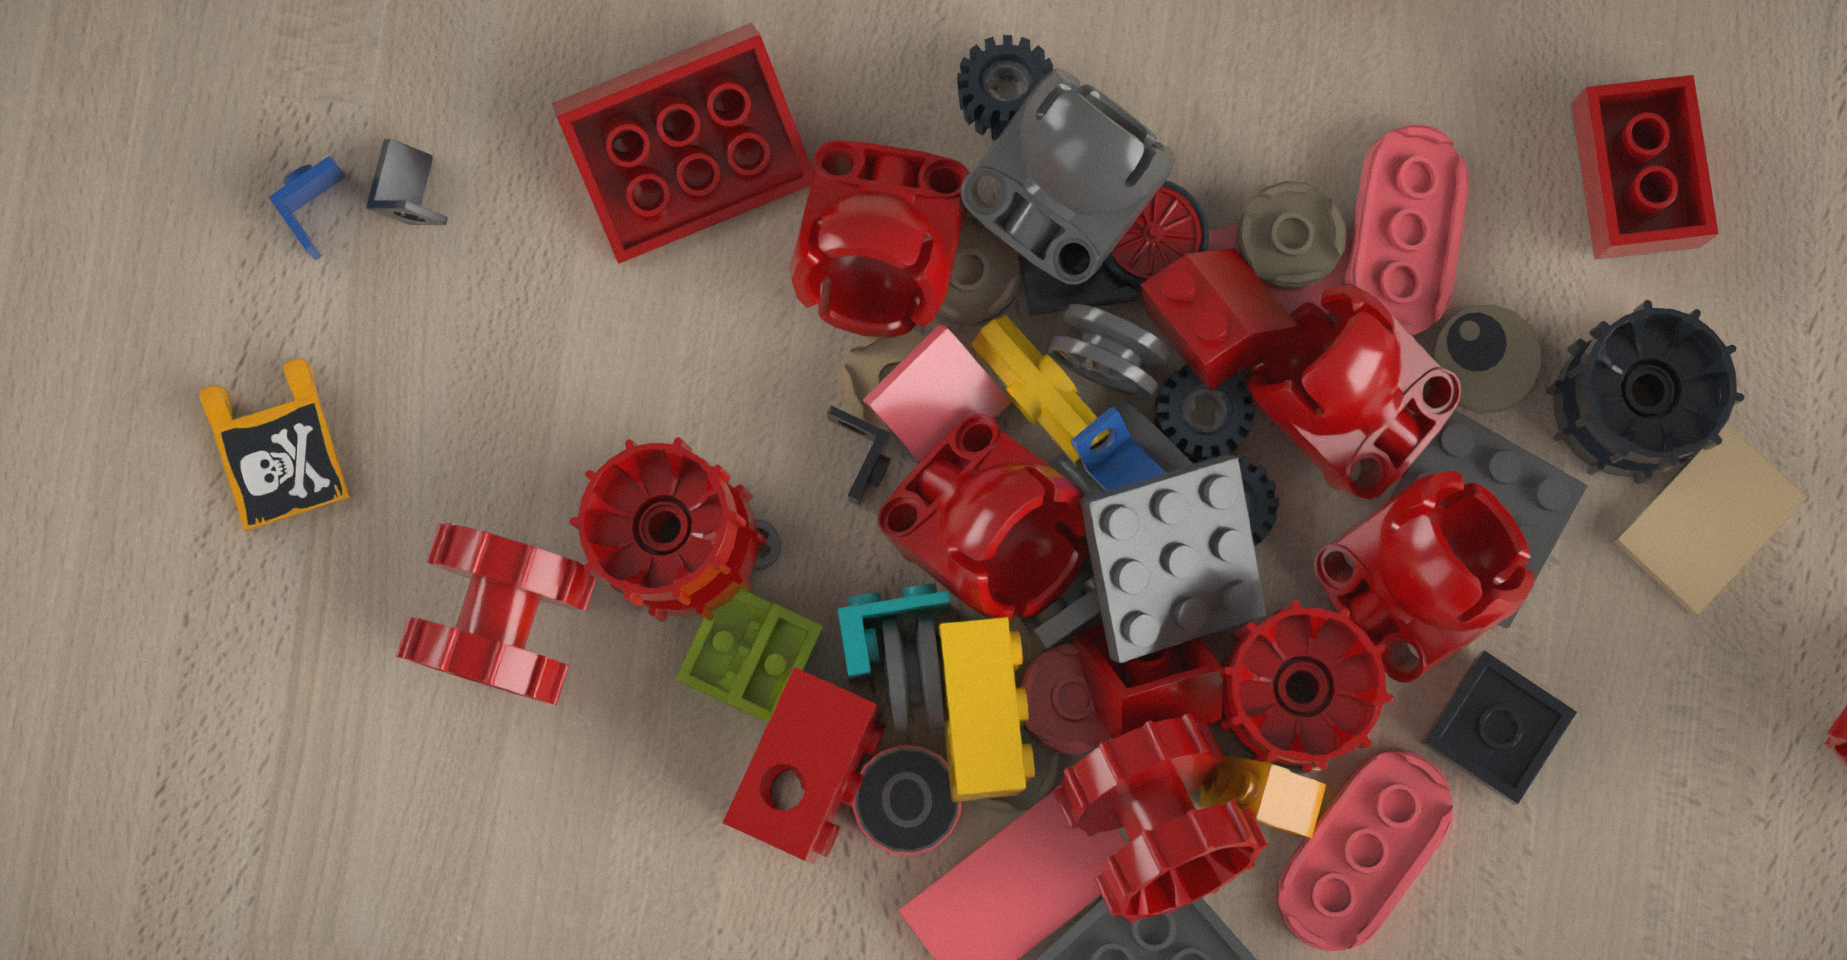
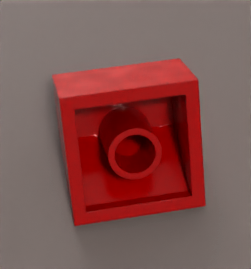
[1141,248,1299,392]
[1074,625,1224,739]

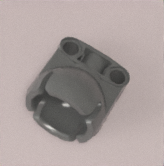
[961,68,1175,284]

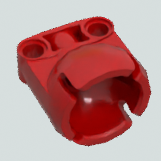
[789,140,969,338]
[1247,284,1462,499]
[877,414,1088,621]
[1314,470,1534,683]

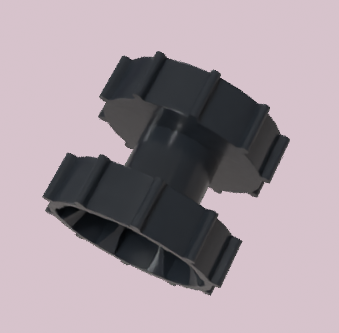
[1546,300,1745,484]

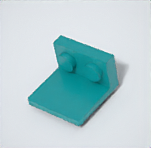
[837,584,951,684]

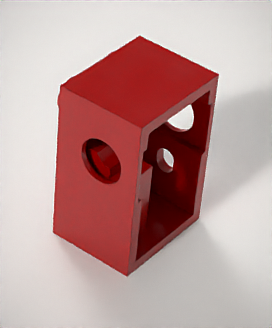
[722,667,887,863]

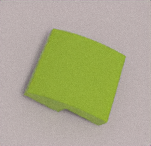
[674,589,823,723]

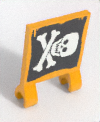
[199,358,351,531]

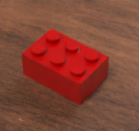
[1571,75,1719,260]

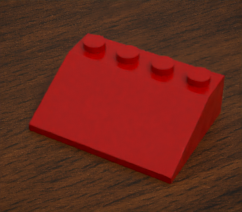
[552,23,814,264]

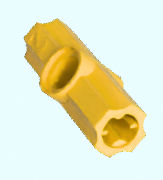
[971,315,1111,467]

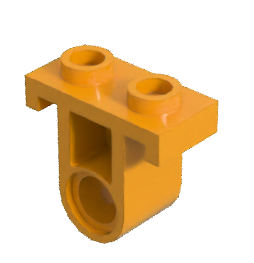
[1197,755,1326,839]

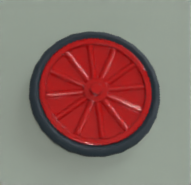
[1104,180,1209,288]

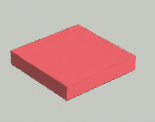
[862,324,1012,463]

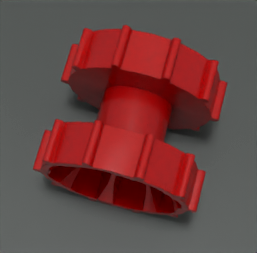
[569,437,767,622]
[396,522,597,706]
[1216,600,1394,774]
[1053,713,1268,923]

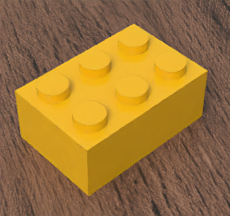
[935,617,1035,802]

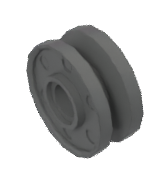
[1048,304,1173,400]
[882,613,944,734]

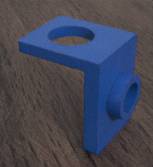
[269,156,346,260]
[1071,406,1166,491]

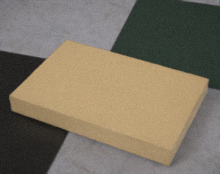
[1613,423,1808,617]

